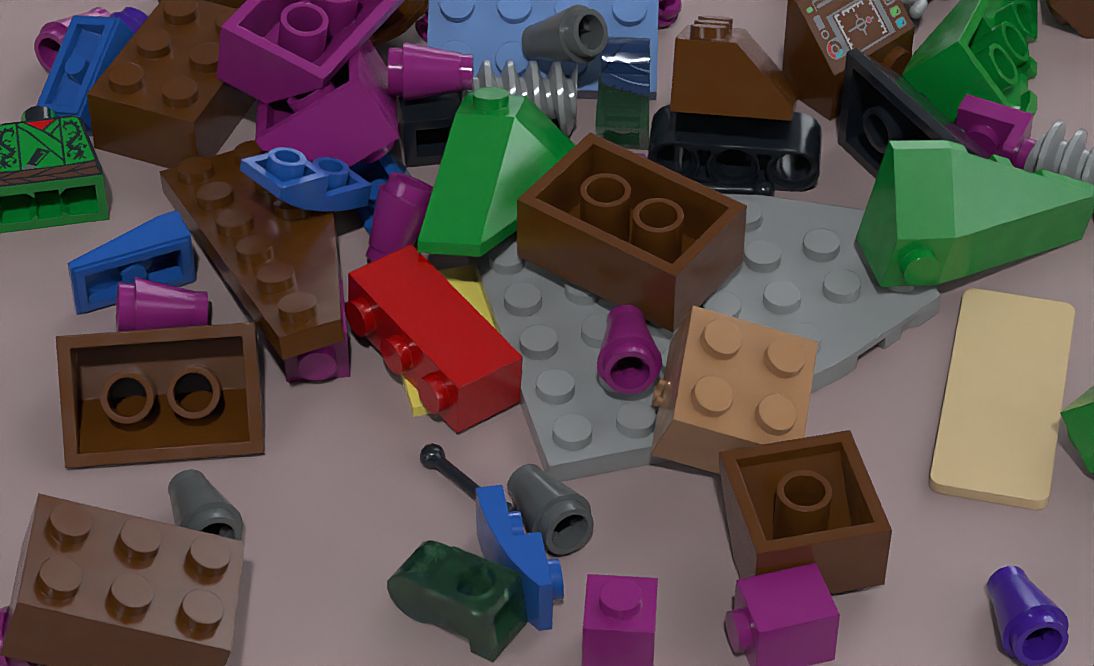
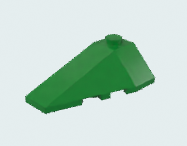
[902,0,1038,125]
[418,87,576,257]
[856,140,1094,287]

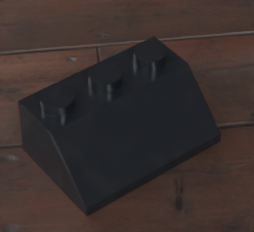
[838,48,991,179]

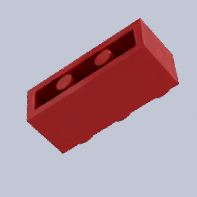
[345,244,523,433]

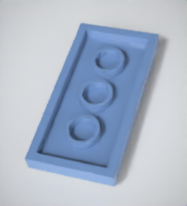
[427,0,659,100]

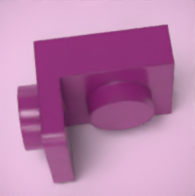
[956,94,1037,170]

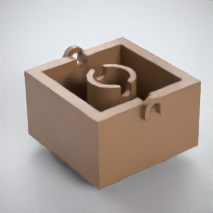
[650,305,818,475]

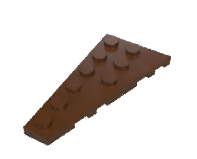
[159,140,344,360]

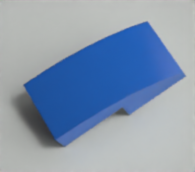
[240,147,372,211]
[476,485,564,631]

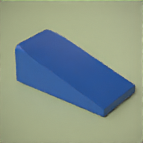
[67,210,196,315]

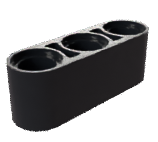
[647,104,822,192]

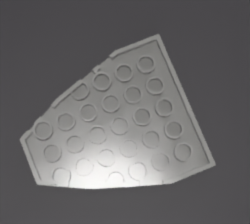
[467,193,941,482]

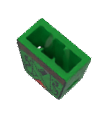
[0,106,109,234]

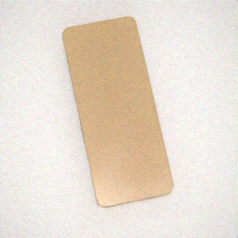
[929,288,1075,510]

